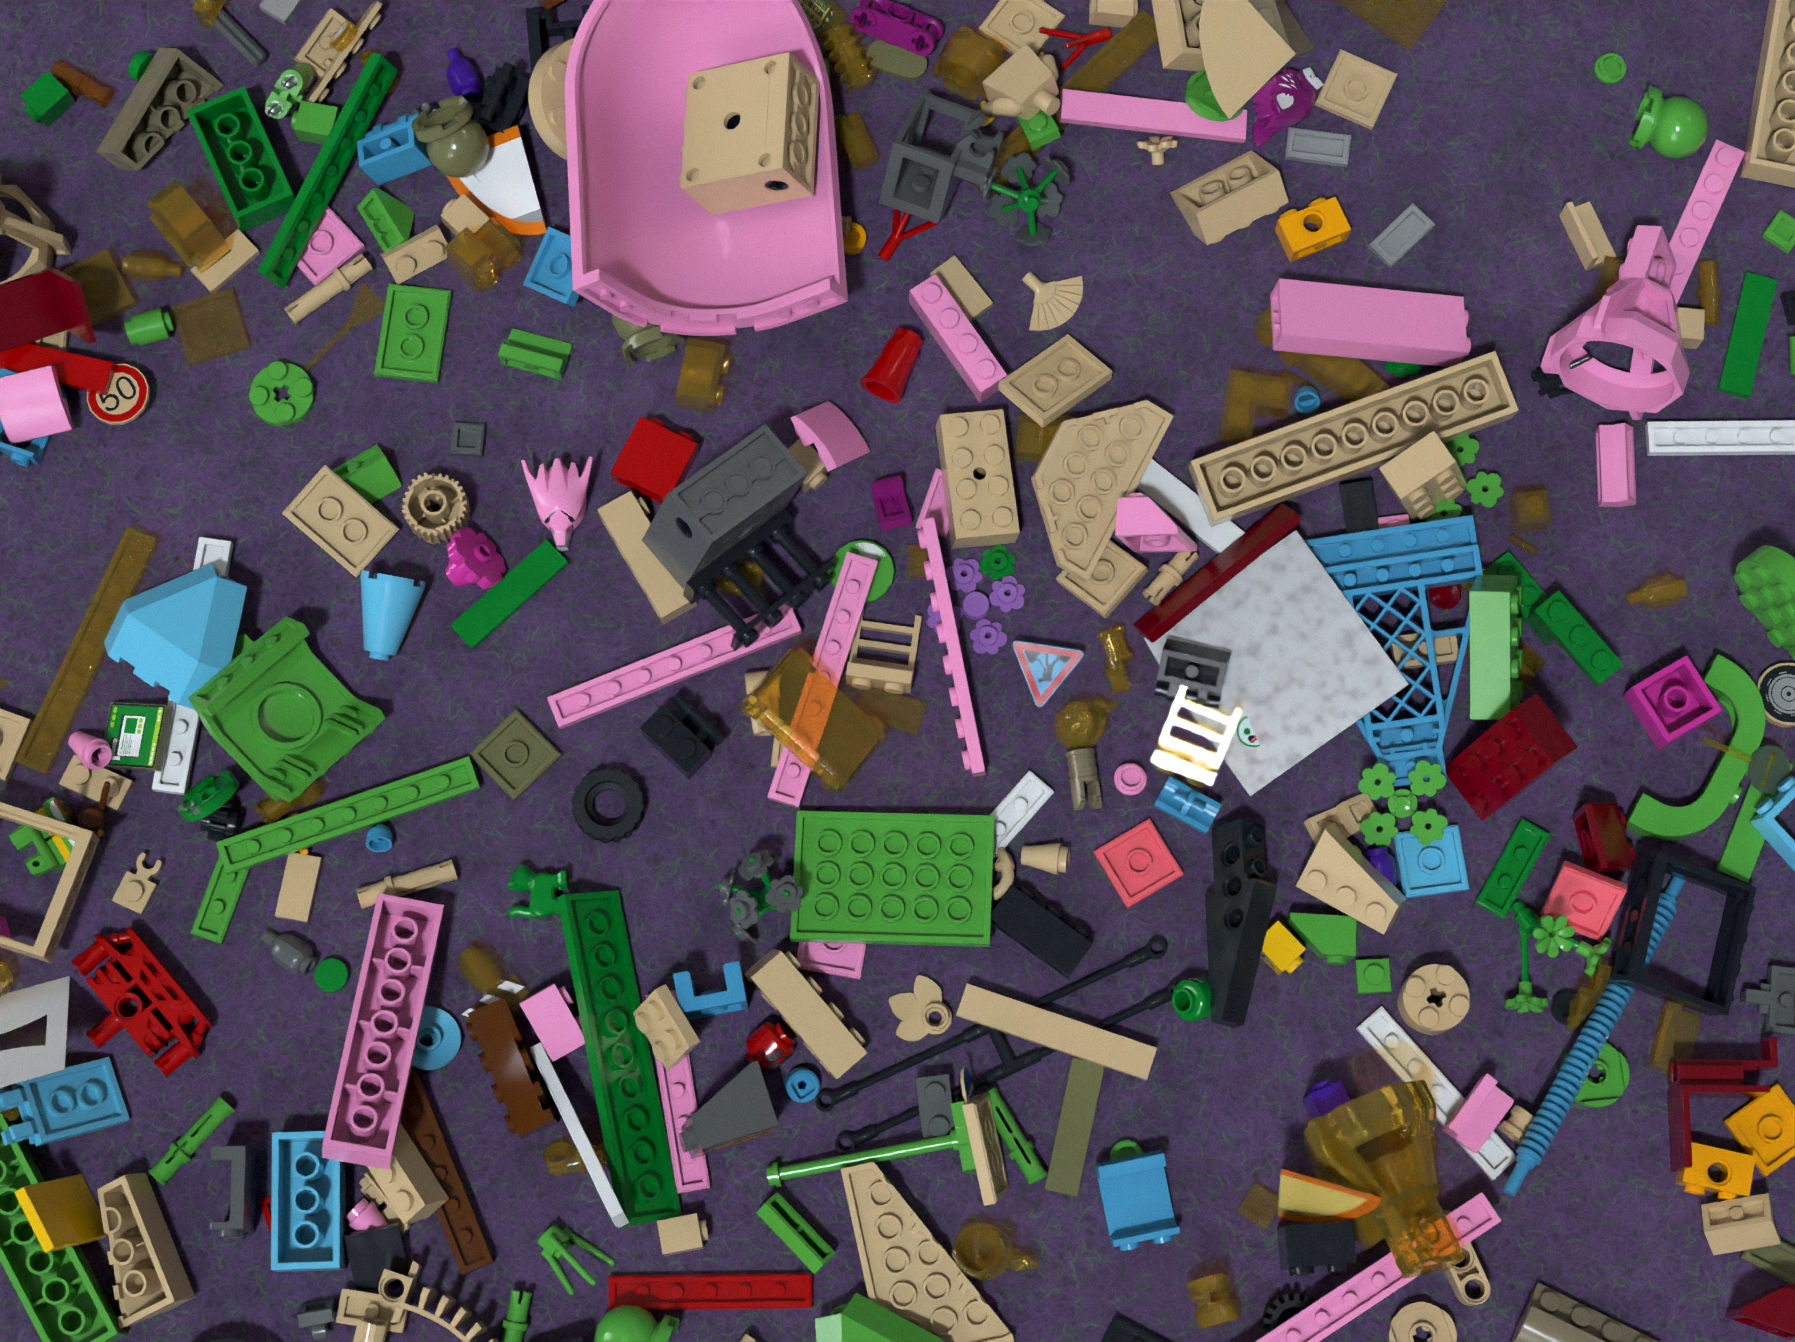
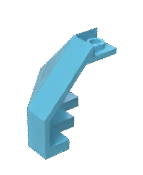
[104,563,247,710]

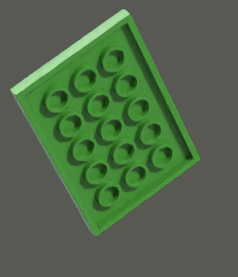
[790,811,995,947]

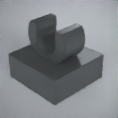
[297,1298,336,1340]

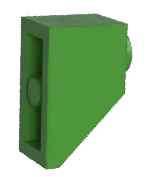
[1287,912,1357,965]

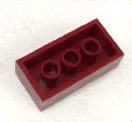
[1445,694,1578,821]

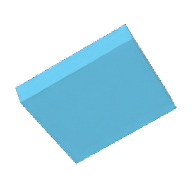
[1393,825,1469,898]

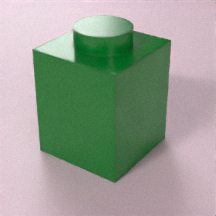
[20,71,76,127]

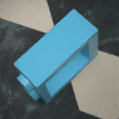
[1749,775,1795,871]

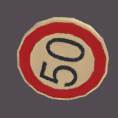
[87,364,150,425]

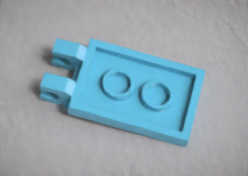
[0,1057,130,1147]

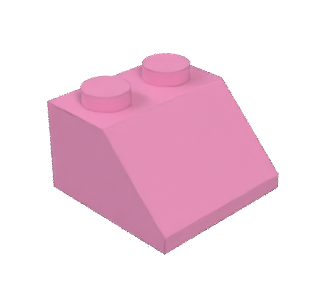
[1115,493,1197,553]

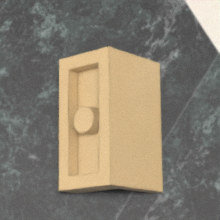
[1559,201,1616,271]
[1701,1193,1781,1255]

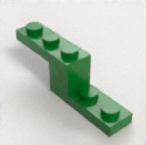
[1483,551,1624,688]

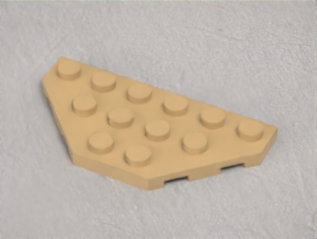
[1031,400,1174,582]

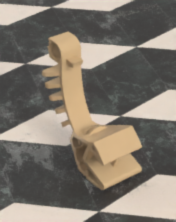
[378,1261,499,1342]

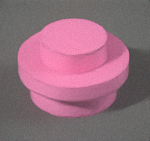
[1114,763,1147,796]

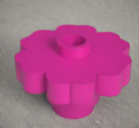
[445,527,506,589]

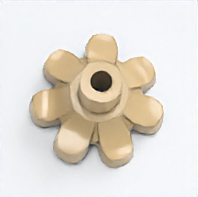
[1137,136,1178,165]

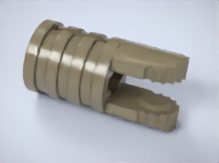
[1066,748,1102,810]

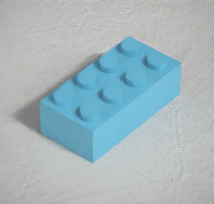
[271,1131,346,1272]

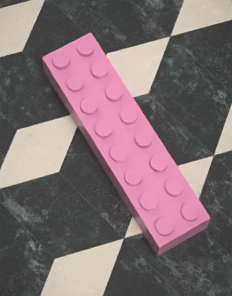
[322,893,444,1170]

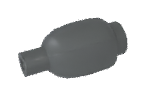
[260,929,317,975]

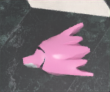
[521,456,593,551]

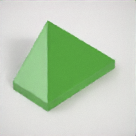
[357,188,415,252]

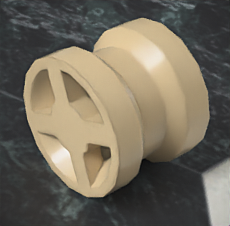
[1498,1105,1534,1146]

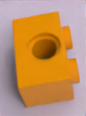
[1275,196,1351,263]
[1676,1142,1756,1201]

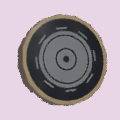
[1756,663,1795,727]

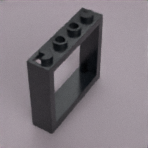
[1610,851,1756,1016]

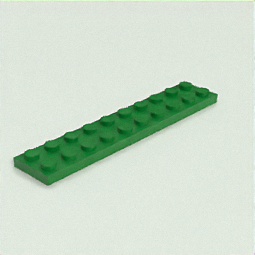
[557,890,682,1228]

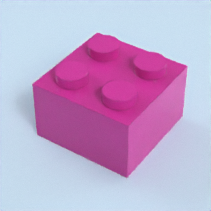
[1623,655,1723,751]

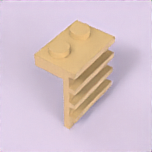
[846,609,922,694]

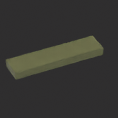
[1044,1058,1105,1197]

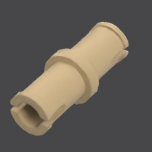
[1142,551,1199,606]

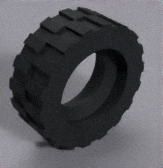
[571,768,645,843]

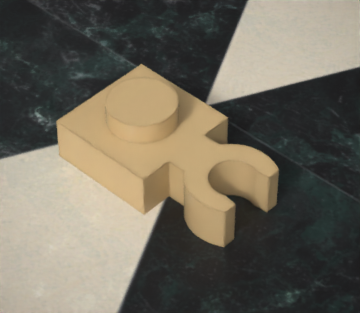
[112,852,163,915]

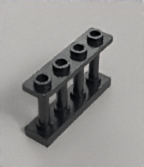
[683,509,835,651]

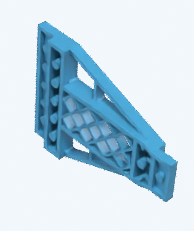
[1304,515,1483,788]

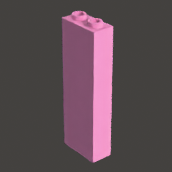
[1270,278,1471,367]

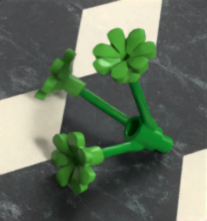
[1504,901,1612,1013]

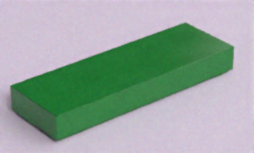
[1474,818,1551,920]

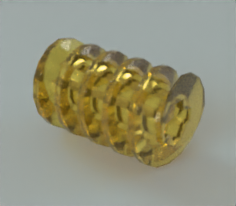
[818,23,879,94]

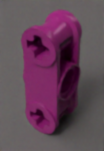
[850,0,944,56]

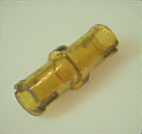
[1696,261,1722,327]

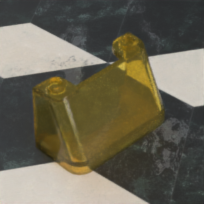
[736,648,887,795]

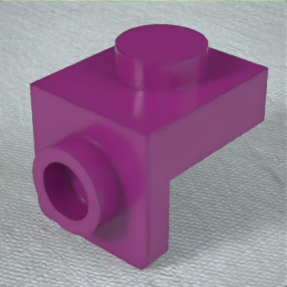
[870,476,912,531]

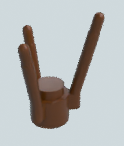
[54,781,111,842]

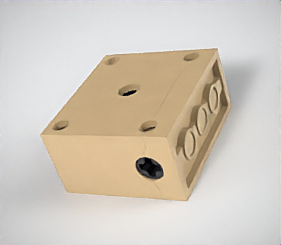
[679,52,820,215]

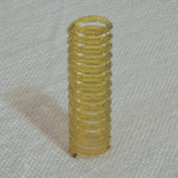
[1280,369,1312,387]
[1507,533,1539,556]

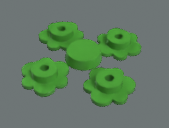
[1425,435,1504,522]
[1358,760,1448,848]

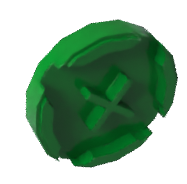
[177,770,239,822]

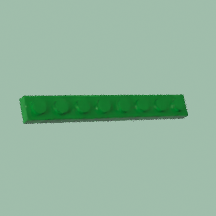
[257,52,398,289]

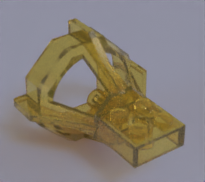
[1304,1080,1465,1279]

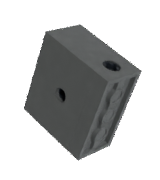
[642,424,808,589]

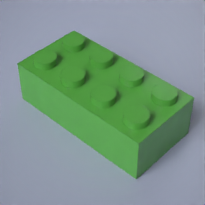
[1469,575,1524,720]

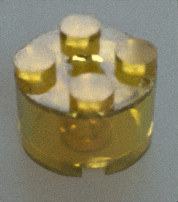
[933,26,1005,100]

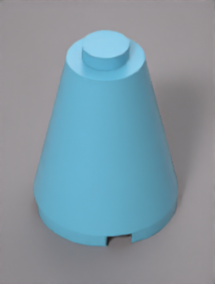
[360,570,426,661]

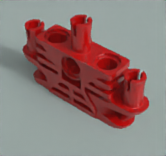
[71,926,213,1077]

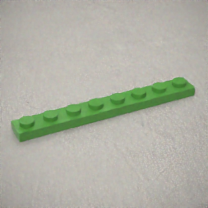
[216,756,480,875]

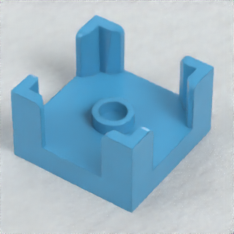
[673,961,749,1020]

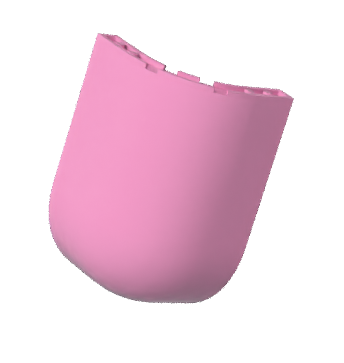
[564,0,848,336]

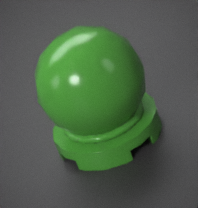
[1628,85,1709,159]
[594,1305,680,1342]

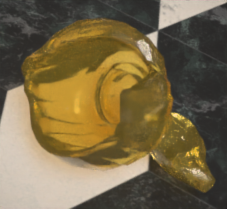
[951,1222,1038,1280]

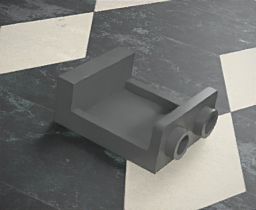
[209,1146,257,1240]

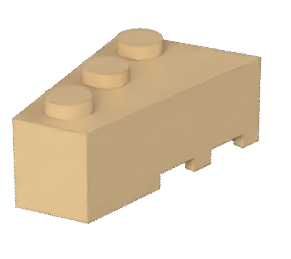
[1296,822,1406,935]

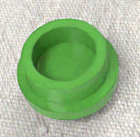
[1594,53,1626,84]

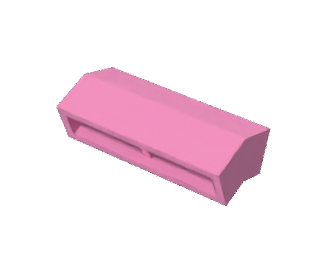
[1596,423,1636,507]

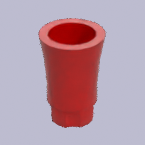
[860,327,923,403]

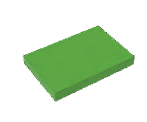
[374,283,452,383]

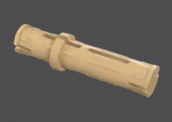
[284,253,373,325]
[356,859,458,909]

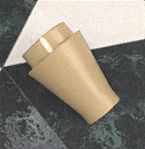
[1021,843,1070,875]

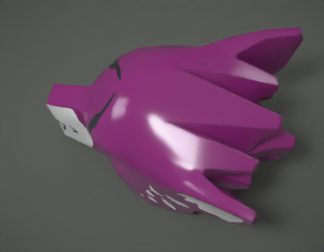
[1252,67,1324,148]

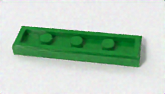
[1717,272,1777,399]
[450,539,569,650]

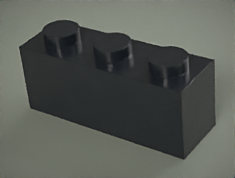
[991,885,1093,979]

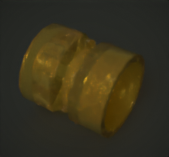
[1185,1271,1241,1330]

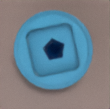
[784,1067,820,1103]

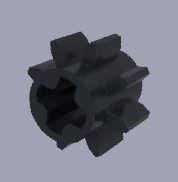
[201,802,239,842]

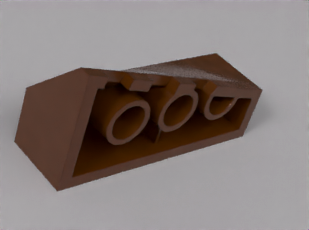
[465,997,559,1139]

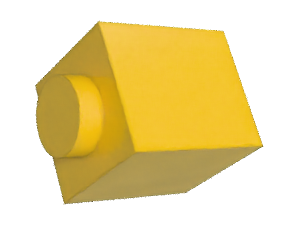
[1260,921,1306,975]

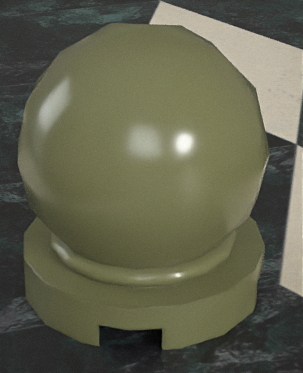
[411,95,490,178]
[612,314,685,364]

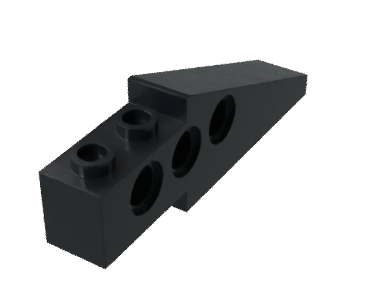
[1205,818,1277,1028]

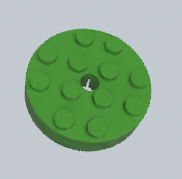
[1734,545,1795,660]

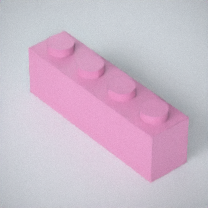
[909,274,1007,403]

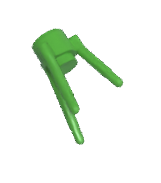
[537,1224,615,1295]

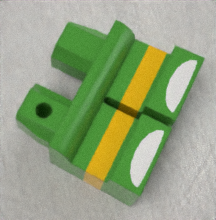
[9,797,75,877]

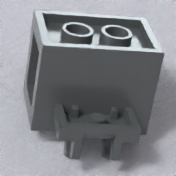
[879,91,1004,224]

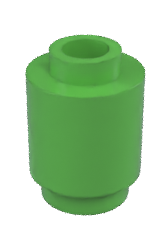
[124,307,175,346]

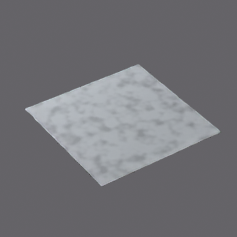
[1144,530,1409,796]

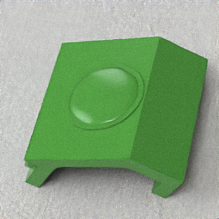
[188,616,386,803]

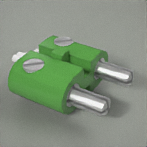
[265,63,314,119]

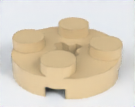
[1387,1302,1457,1342]

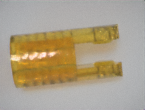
[834,112,880,170]

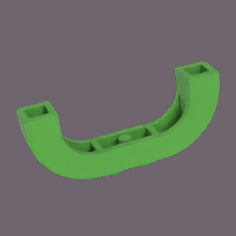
[1626,654,1766,842]

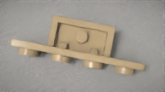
[294,0,383,104]

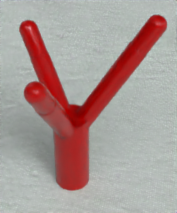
[1039,27,1111,71]
[877,209,941,262]

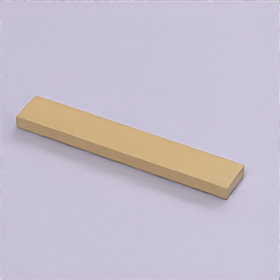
[956,984,1157,1081]

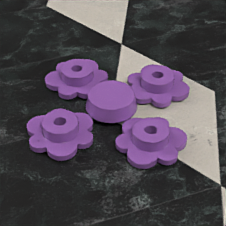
[927,558,1025,655]

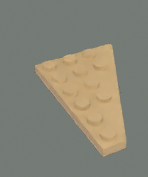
[841,1161,1014,1342]

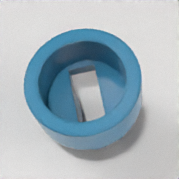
[1294,385,1320,414]
[366,824,393,852]

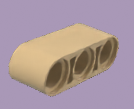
[1426,1210,1491,1306]

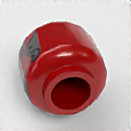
[745,1021,796,1071]

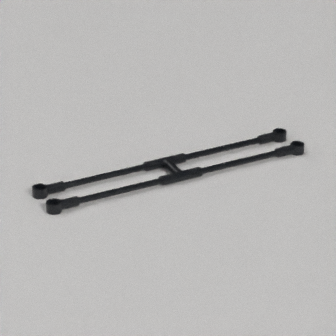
[815,938,1180,1155]

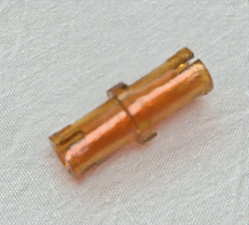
[51,60,113,108]

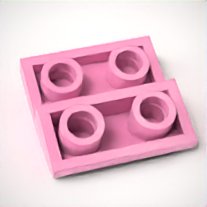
[0,365,74,445]
[791,401,870,472]

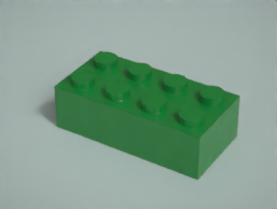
[186,86,295,232]

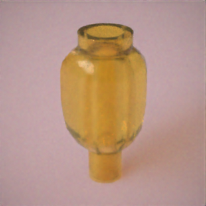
[122,250,182,282]
[1626,575,1688,609]

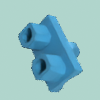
[1154,776,1222,835]

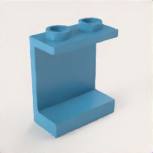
[1094,1150,1180,1251]

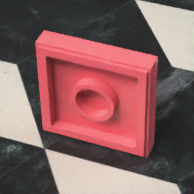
[1093,818,1184,909]
[1539,861,1628,942]

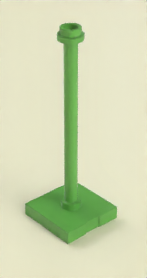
[766,1101,977,1187]

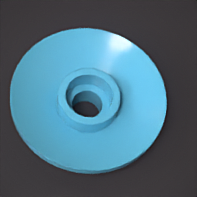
[412,1006,461,1070]

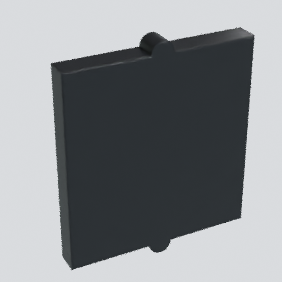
[343,1223,410,1291]

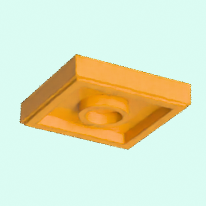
[1723,1083,1795,1177]

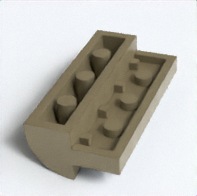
[1511,1283,1658,1342]

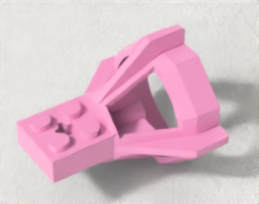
[1540,225,1690,420]

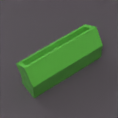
[756,1192,836,1275]

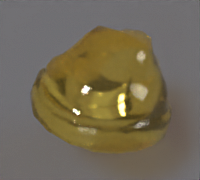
[1053,697,1118,750]

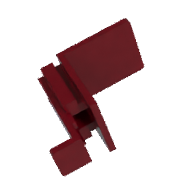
[0,267,96,353]
[1667,1037,1778,1172]

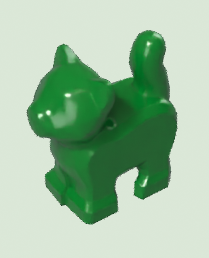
[507,864,568,918]

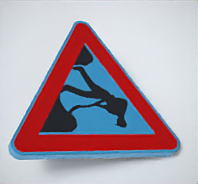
[1012,640,1084,707]

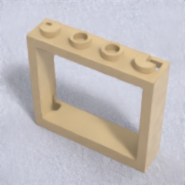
[0,802,100,963]

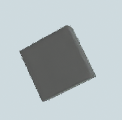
[450,422,486,457]

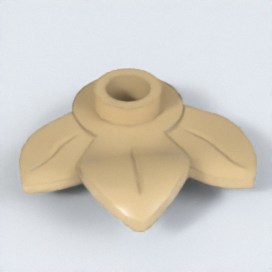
[889,975,952,1041]

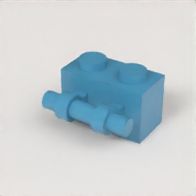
[357,112,432,185]

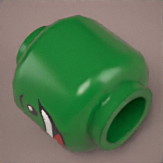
[1172,977,1211,1022]

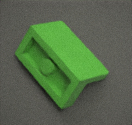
[498,329,572,380]
[332,444,402,504]

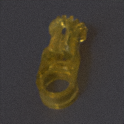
[1096,626,1134,695]
[253,780,323,825]
[542,1140,609,1176]

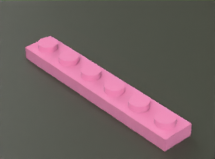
[1669,139,1745,305]

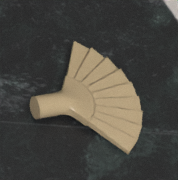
[1022,271,1083,331]

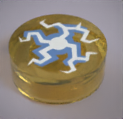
[329,20,358,52]

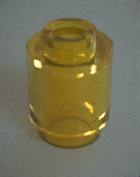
[457,945,505,996]

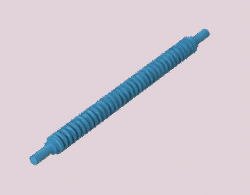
[1503,876,1686,1197]

